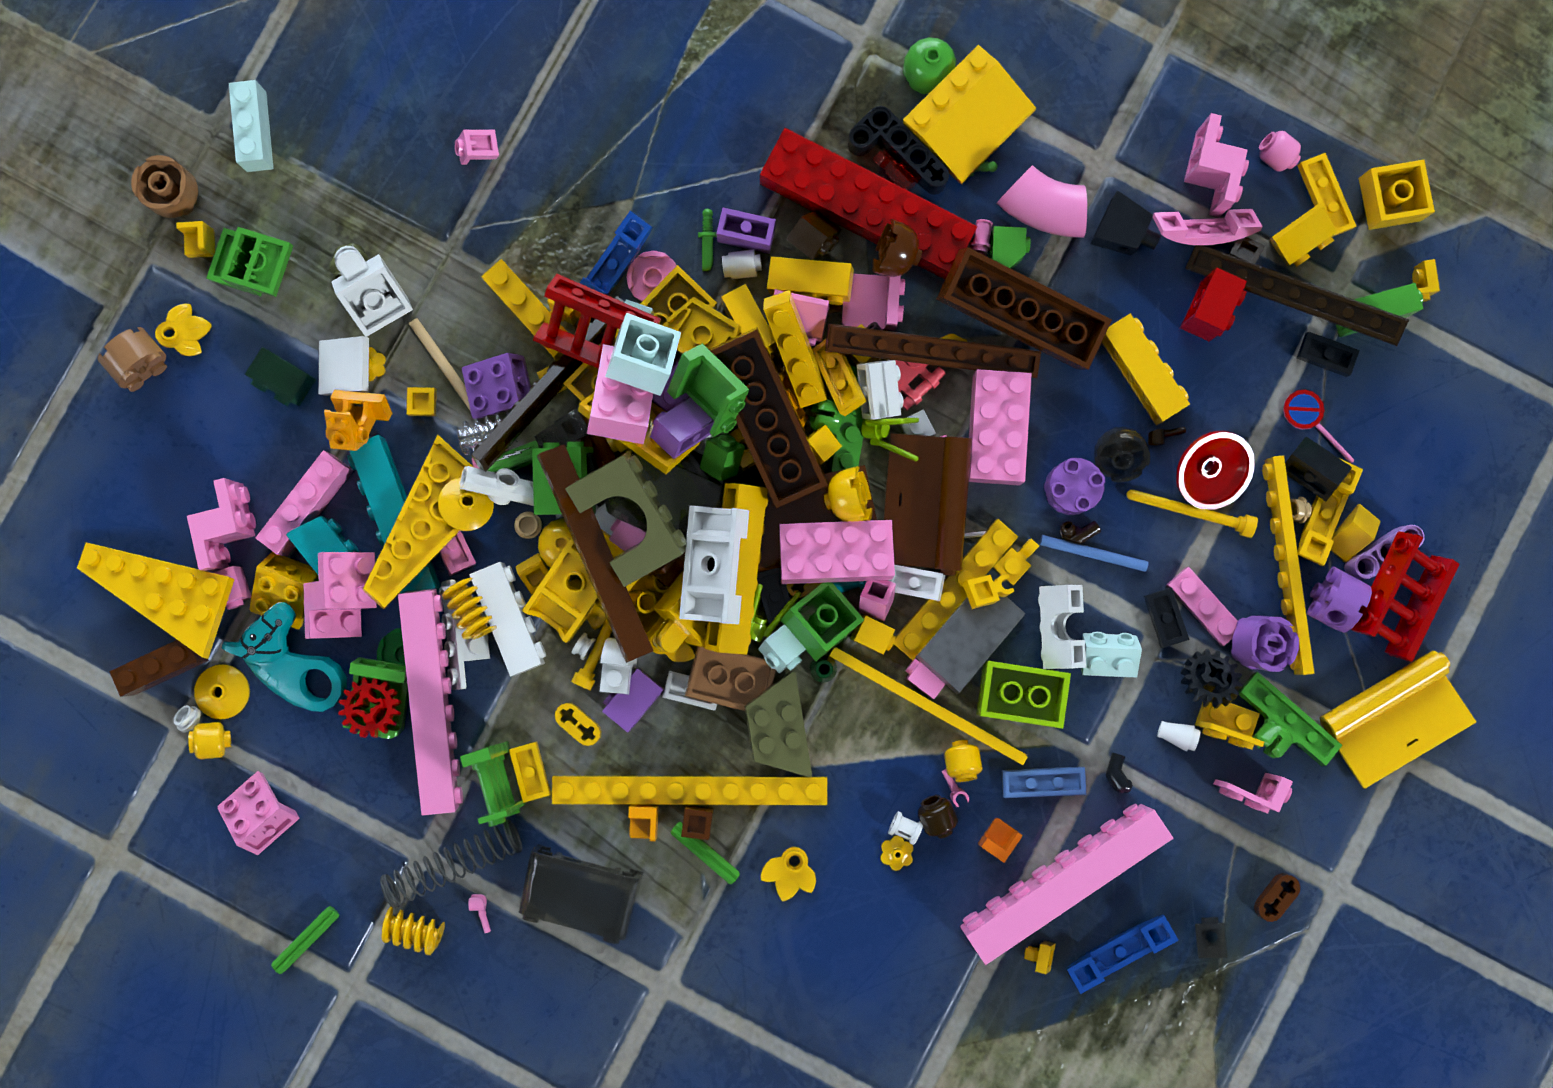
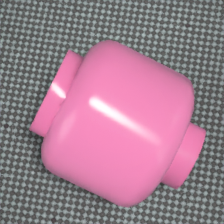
[1259,131,1301,172]

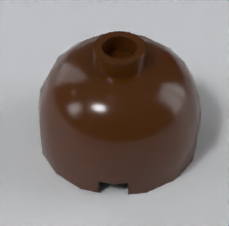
[872,219,922,277]

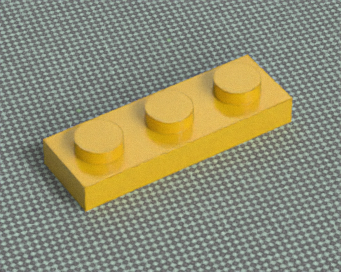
[1297,153,1356,237]
[812,339,867,416]

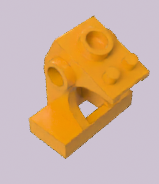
[324,390,392,451]

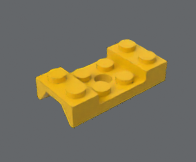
[522,529,624,643]

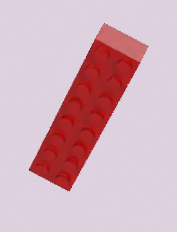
[760,128,978,279]

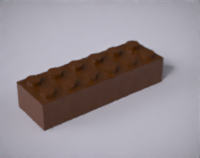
[936,247,1112,370]
[709,327,828,508]

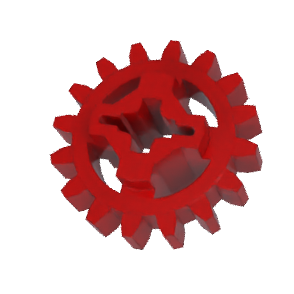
[338,677,402,738]

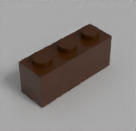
[109,640,209,697]

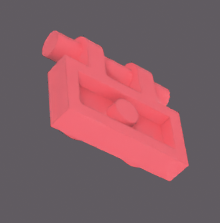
[895,360,946,411]

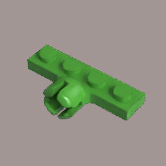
[810,365,864,473]
[1238,672,1342,767]

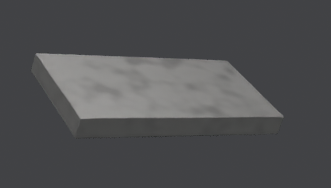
[916,597,1026,694]

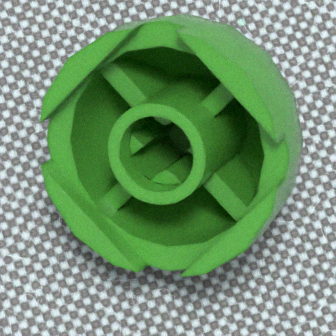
[903,37,957,94]

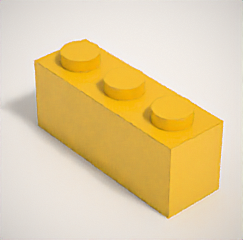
[767,257,854,305]

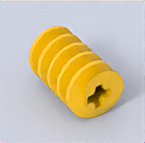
[442,578,497,640]
[382,906,445,955]

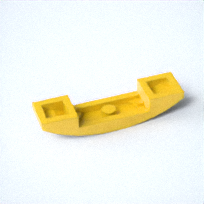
[1298,458,1363,566]

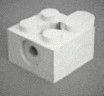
[332,246,413,337]

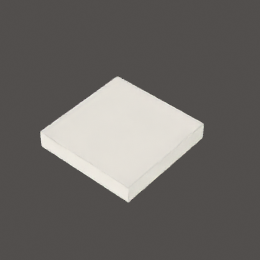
[318,336,369,396]

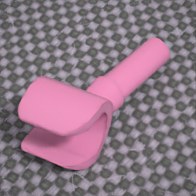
[941,769,969,807]
[468,894,491,933]

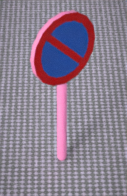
[1283,390,1354,463]

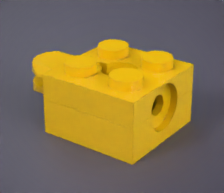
[652,572,708,653]

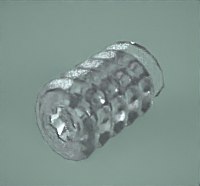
[457,411,518,456]

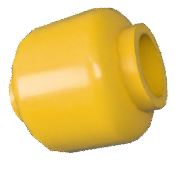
[188,722,231,759]
[944,740,983,782]

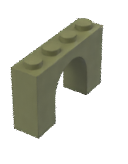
[565,451,687,587]

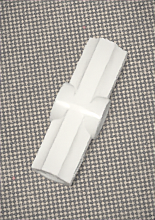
[460,466,534,506]

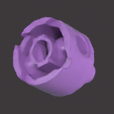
[1044,458,1105,515]
[1307,567,1372,633]
[1231,616,1299,672]

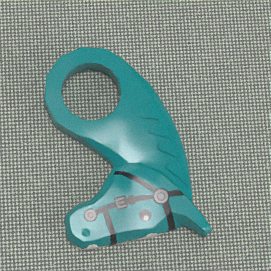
[221,602,347,712]

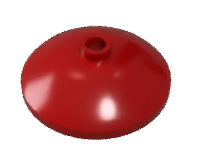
[1176,431,1255,510]

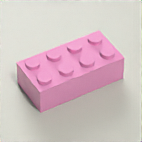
[969,369,1032,485]
[779,520,895,584]

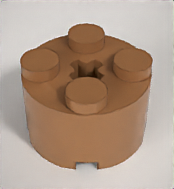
[131,155,198,218]
[97,327,167,392]

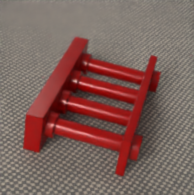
[533,274,661,369]
[1351,531,1460,662]

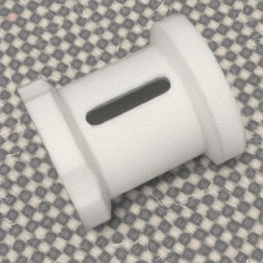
[888,811,923,845]

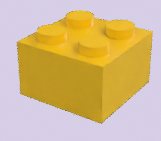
[1358,160,1435,230]

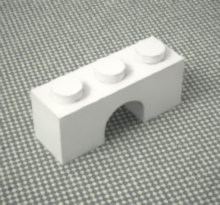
[1038,585,1086,669]

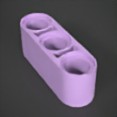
[1344,525,1425,580]

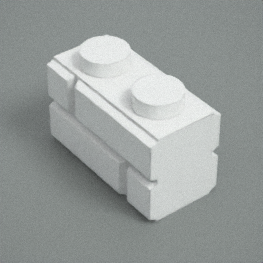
[856,360,904,420]

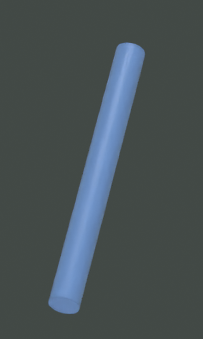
[1040,535,1148,572]

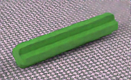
[671,822,740,884]
[271,906,339,974]

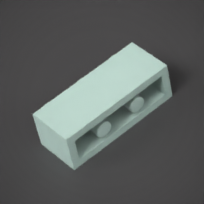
[229,80,274,172]

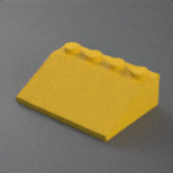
[903,45,1036,184]

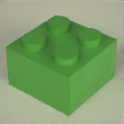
[780,582,864,662]

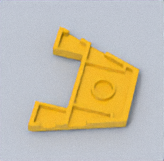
[662,297,741,354]

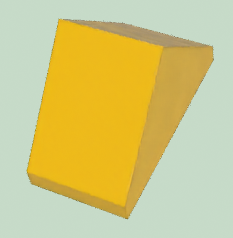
[1331,504,1381,562]

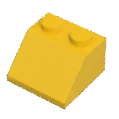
[1269,203,1337,267]

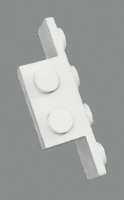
[439,579,490,690]

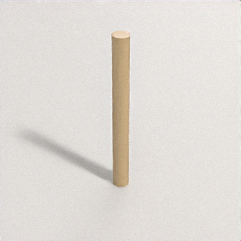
[409,318,470,410]

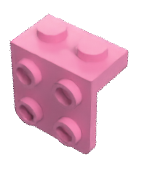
[842,274,905,331]
[1213,773,1293,814]

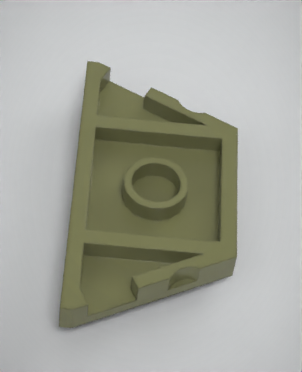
[744,671,812,777]

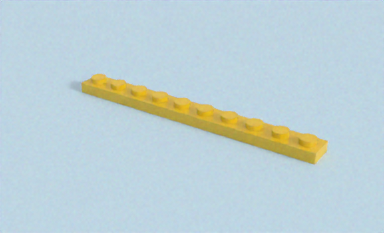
[552,776,827,805]

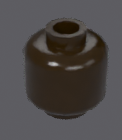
[918,795,958,838]

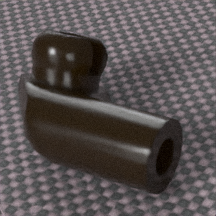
[1060,521,1101,544]

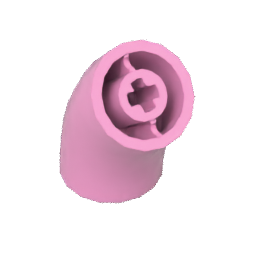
[996,165,1087,238]

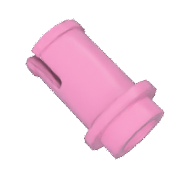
[970,219,993,256]

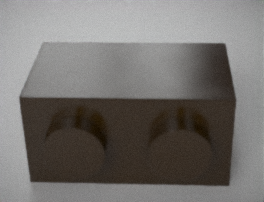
[786,210,842,259]

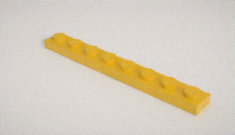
[1262,455,1315,675]

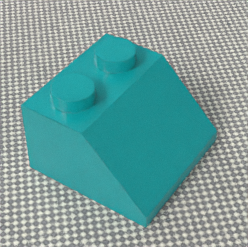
[286,516,359,575]

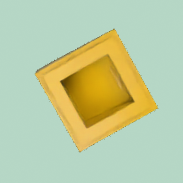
[516,553,549,595]

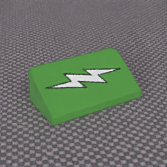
[487,440,540,473]

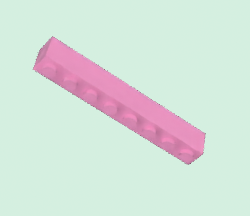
[398,589,463,815]

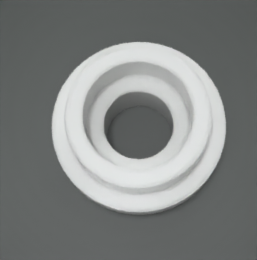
[174,705,201,733]

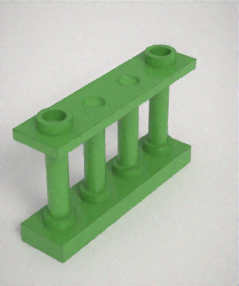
[460,741,526,827]

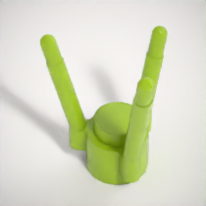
[861,418,919,461]
[750,584,801,642]

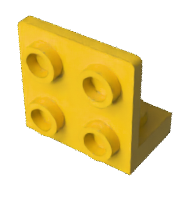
[249,552,319,629]
[1195,702,1265,750]

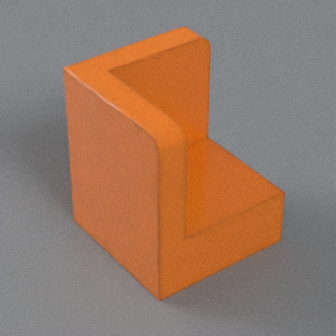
[978,817,1023,863]

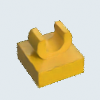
[1024,941,1056,974]

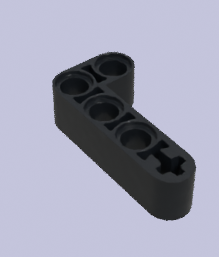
[848,106,949,195]

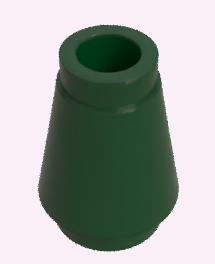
[810,655,837,683]

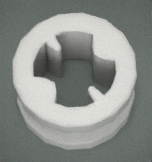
[571,632,596,660]

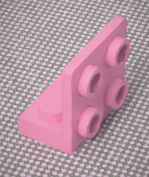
[218,771,300,855]

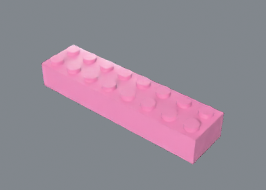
[960,804,1173,965]

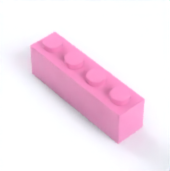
[256,450,354,556]

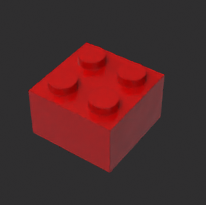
[1180,268,1247,342]

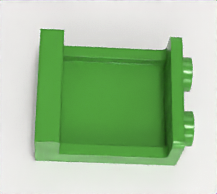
[667,343,749,437]
[532,442,596,515]
[343,657,409,739]

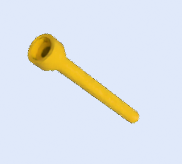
[1126,489,1258,538]
[571,618,612,691]

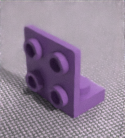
[462,353,531,419]

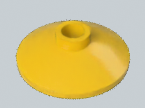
[438,478,494,531]
[194,664,250,719]

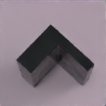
[1285,437,1352,502]

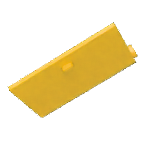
[1320,650,1476,789]

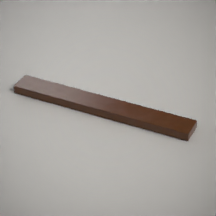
[825,324,1041,378]
[537,444,654,663]

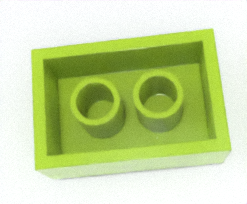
[976,661,1071,729]

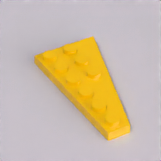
[363,435,473,609]
[77,542,235,659]

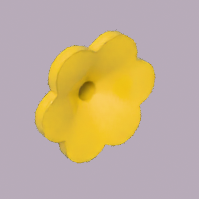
[369,347,386,382]
[880,835,913,871]

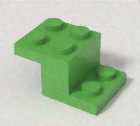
[206,227,293,297]

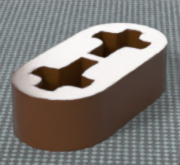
[1254,873,1300,922]

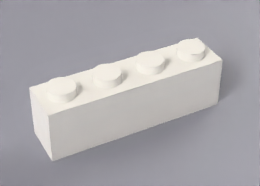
[469,562,546,677]

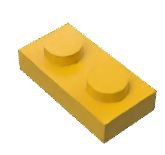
[509,741,551,803]

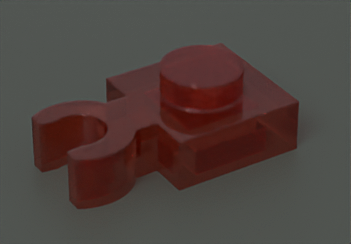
[873,150,918,190]

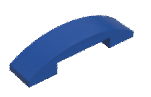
[580,211,653,295]
[1066,915,1179,994]

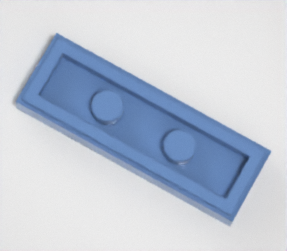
[1001,767,1087,798]

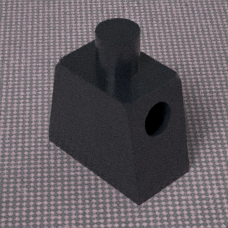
[1090,191,1161,255]

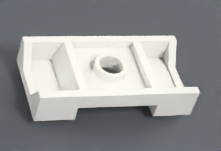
[679,506,749,624]

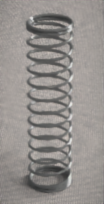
[380,819,522,909]

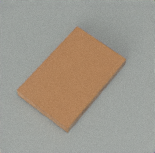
[684,646,776,711]

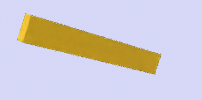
[829,647,1028,765]

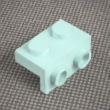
[1081,632,1142,678]

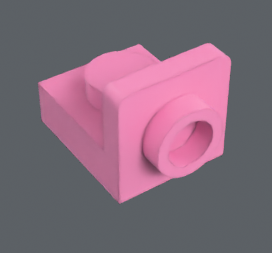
[455,130,499,165]

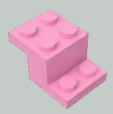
[1184,113,1249,217]
[187,478,256,572]
[304,552,377,639]

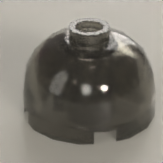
[1094,427,1150,482]

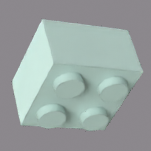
[605,313,681,396]

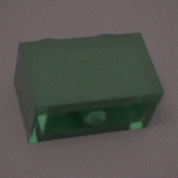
[245,347,316,406]

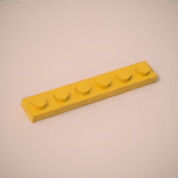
[893,519,1019,660]

